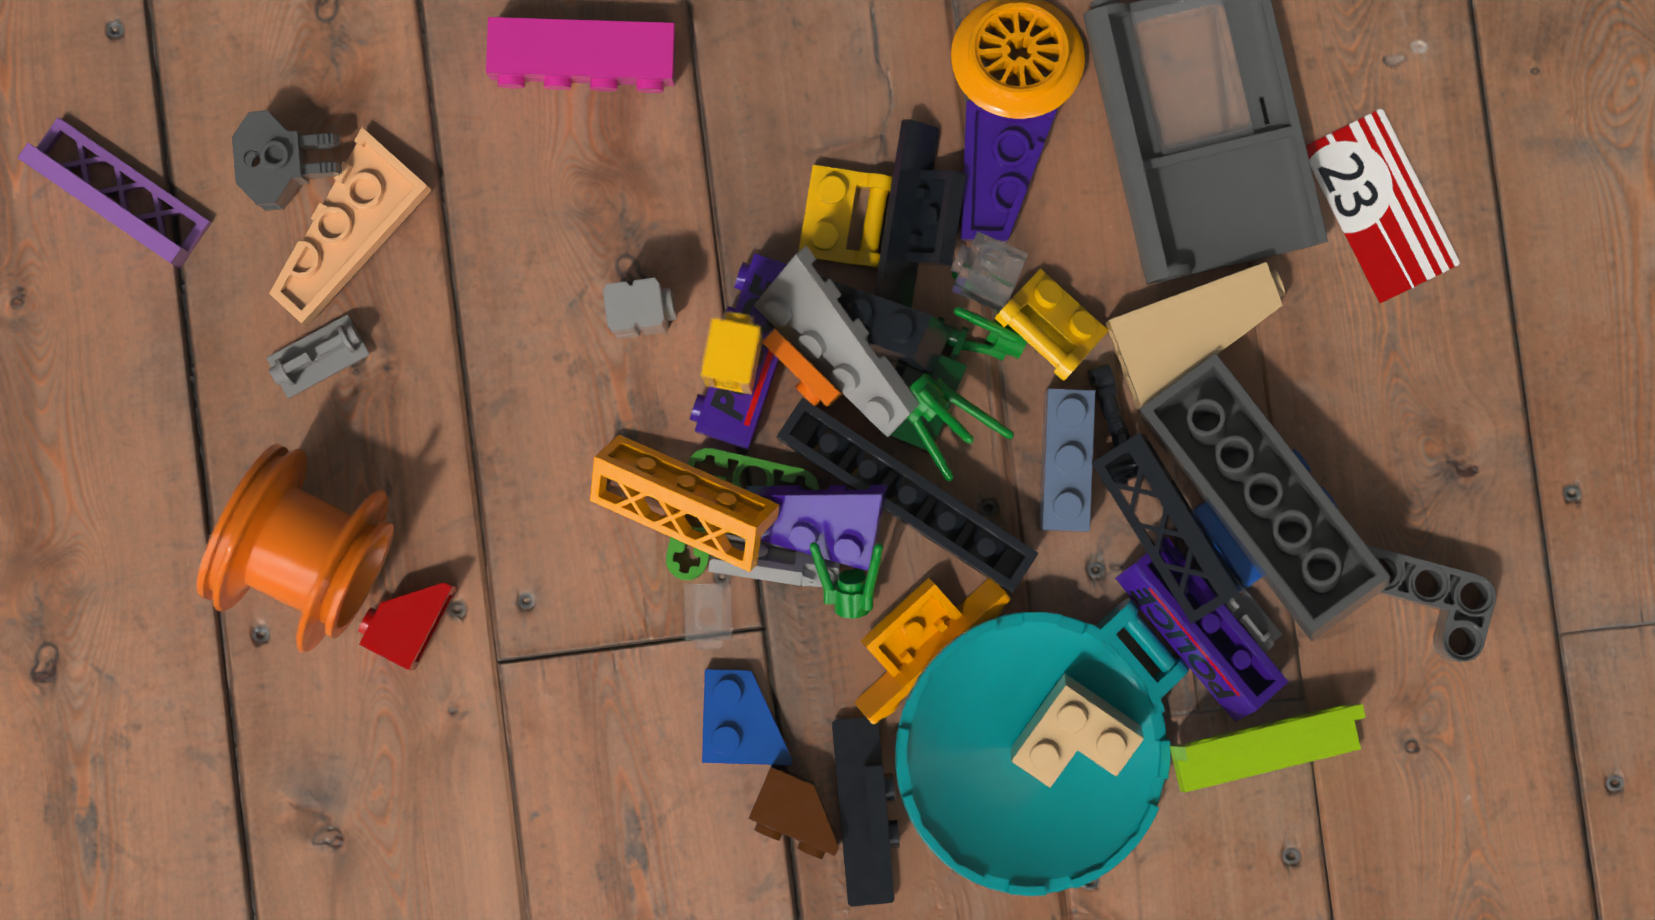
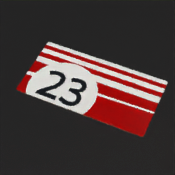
[1306,109,1460,303]

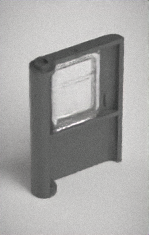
[1083,0,1328,284]

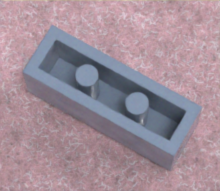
[1039,389,1095,532]

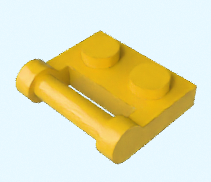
[799,165,893,270]
[994,268,1109,381]

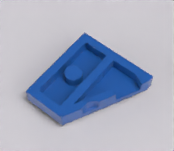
[702,669,792,765]

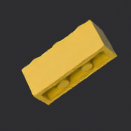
[701,312,763,395]

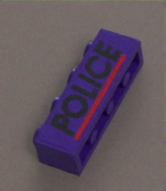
[690,253,787,450]
[1115,537,1288,722]

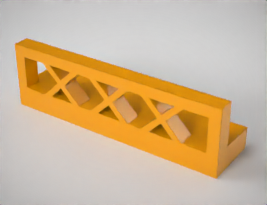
[590,435,780,572]

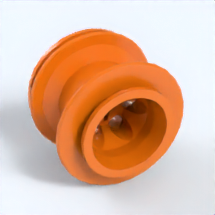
[197,444,394,653]

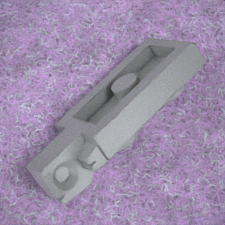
[708,532,840,587]

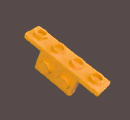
[855,578,1011,724]

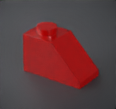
[358,582,458,670]

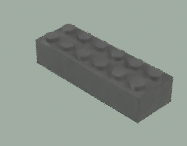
[1140,353,1390,642]

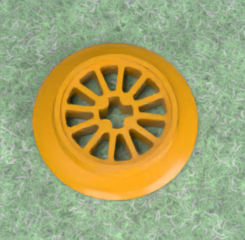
[951,0,1085,119]

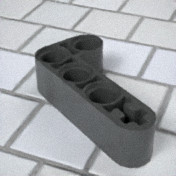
[1366,545,1496,662]

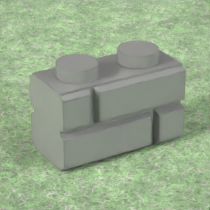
[603,277,677,339]

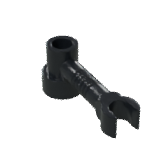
[1087,364,1139,491]

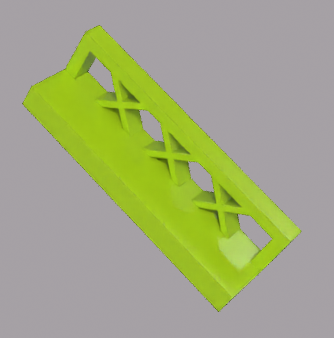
[1170,704,1366,792]

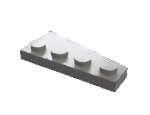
[754,246,920,437]

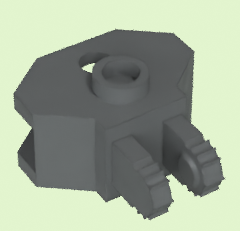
[232,110,342,211]

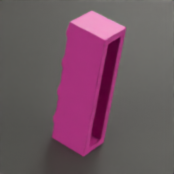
[486,17,676,93]

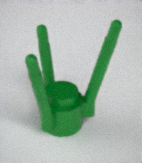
[944,270,1027,361]
[907,372,1014,481]
[810,542,883,619]

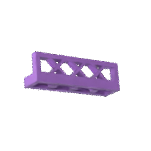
[17,117,212,268]

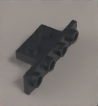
[874,119,966,308]
[832,717,900,907]

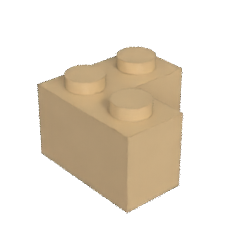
[1011,673,1144,787]

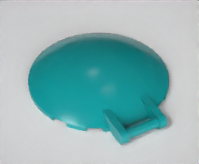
[895,598,1190,896]

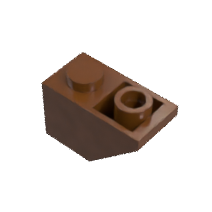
[749,765,839,859]

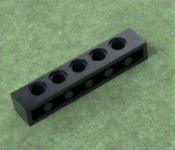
[776,398,1039,593]

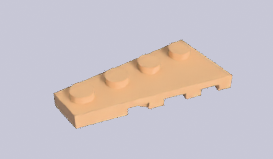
[269,127,432,327]

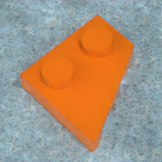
[762,329,844,406]

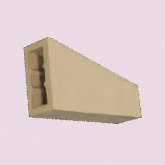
[1105,262,1285,410]

